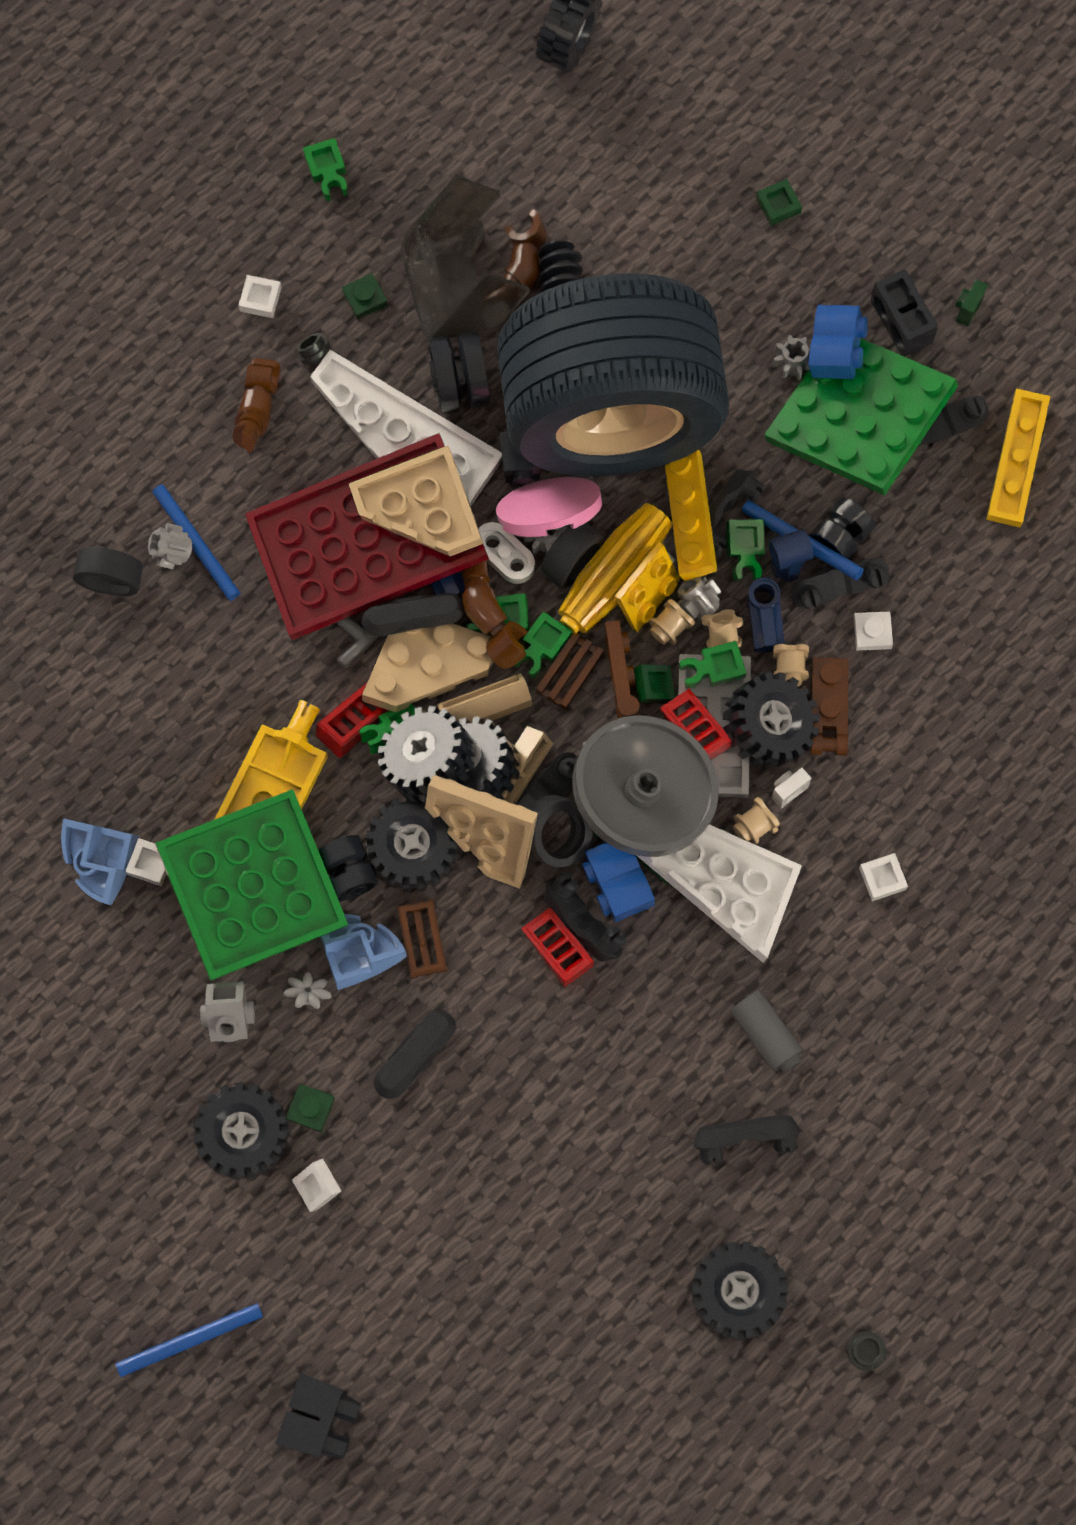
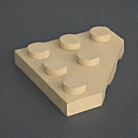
[349,446,484,556]
[362,624,494,712]
[425,775,538,889]

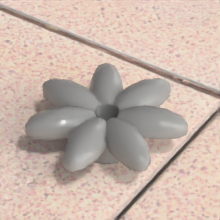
[283,972,332,1009]

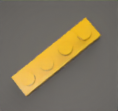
[986,388,1051,528]
[665,450,717,581]

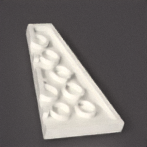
[310,350,503,506]
[638,825,802,963]

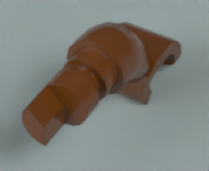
[474,209,547,315]
[232,358,281,453]
[462,560,528,669]

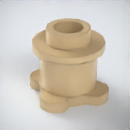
[649,599,695,645]
[702,609,743,648]
[773,644,809,687]
[733,797,780,845]

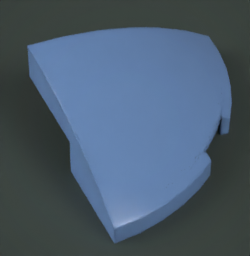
[61,819,139,905]
[320,914,406,990]

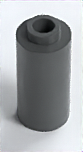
[730,990,804,1074]

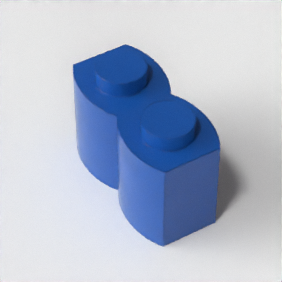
[809,305,868,379]
[582,843,655,923]

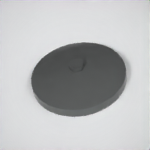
[573,716,719,857]

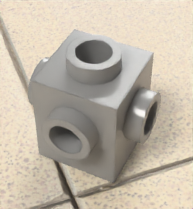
[200,981,255,1042]

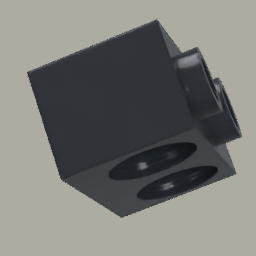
[870,269,938,357]

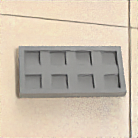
[677,654,751,798]

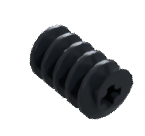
[539,240,583,293]

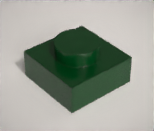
[756,179,802,226]
[342,273,388,320]
[955,279,988,327]
[633,664,675,704]
[287,1084,335,1133]

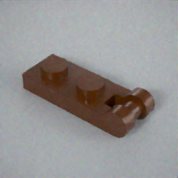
[605,620,639,719]
[810,657,849,756]

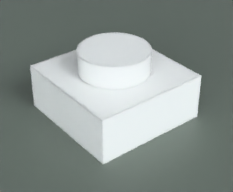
[238,275,282,318]
[854,612,893,651]
[772,768,811,809]
[125,838,166,886]
[859,853,908,901]
[292,1159,341,1212]

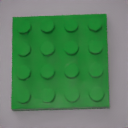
[764,338,958,496]
[155,789,348,981]

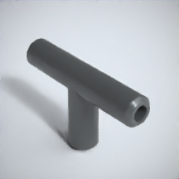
[336,617,380,669]

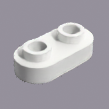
[479,522,535,584]

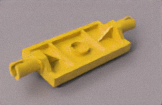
[214,700,328,820]

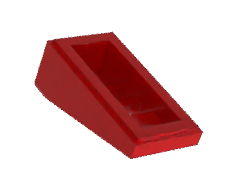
[315,683,390,758]
[660,688,732,760]
[521,908,594,988]

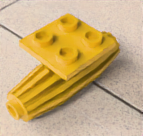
[558,503,680,634]

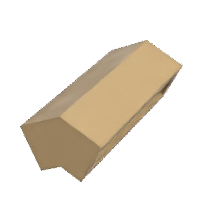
[437,673,532,723]
[501,726,553,804]

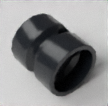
[809,498,876,559]
[318,835,379,901]

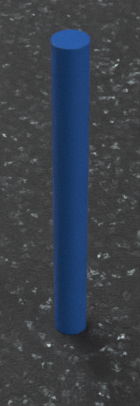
[152,484,241,601]
[742,500,864,581]
[115,1303,263,1377]

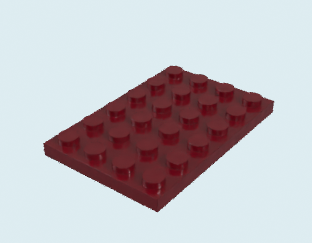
[245,433,489,640]

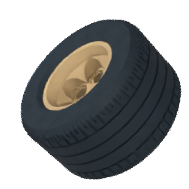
[497,273,729,476]

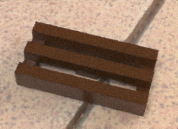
[536,633,604,710]
[397,899,447,979]

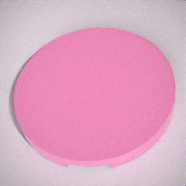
[496,477,602,537]

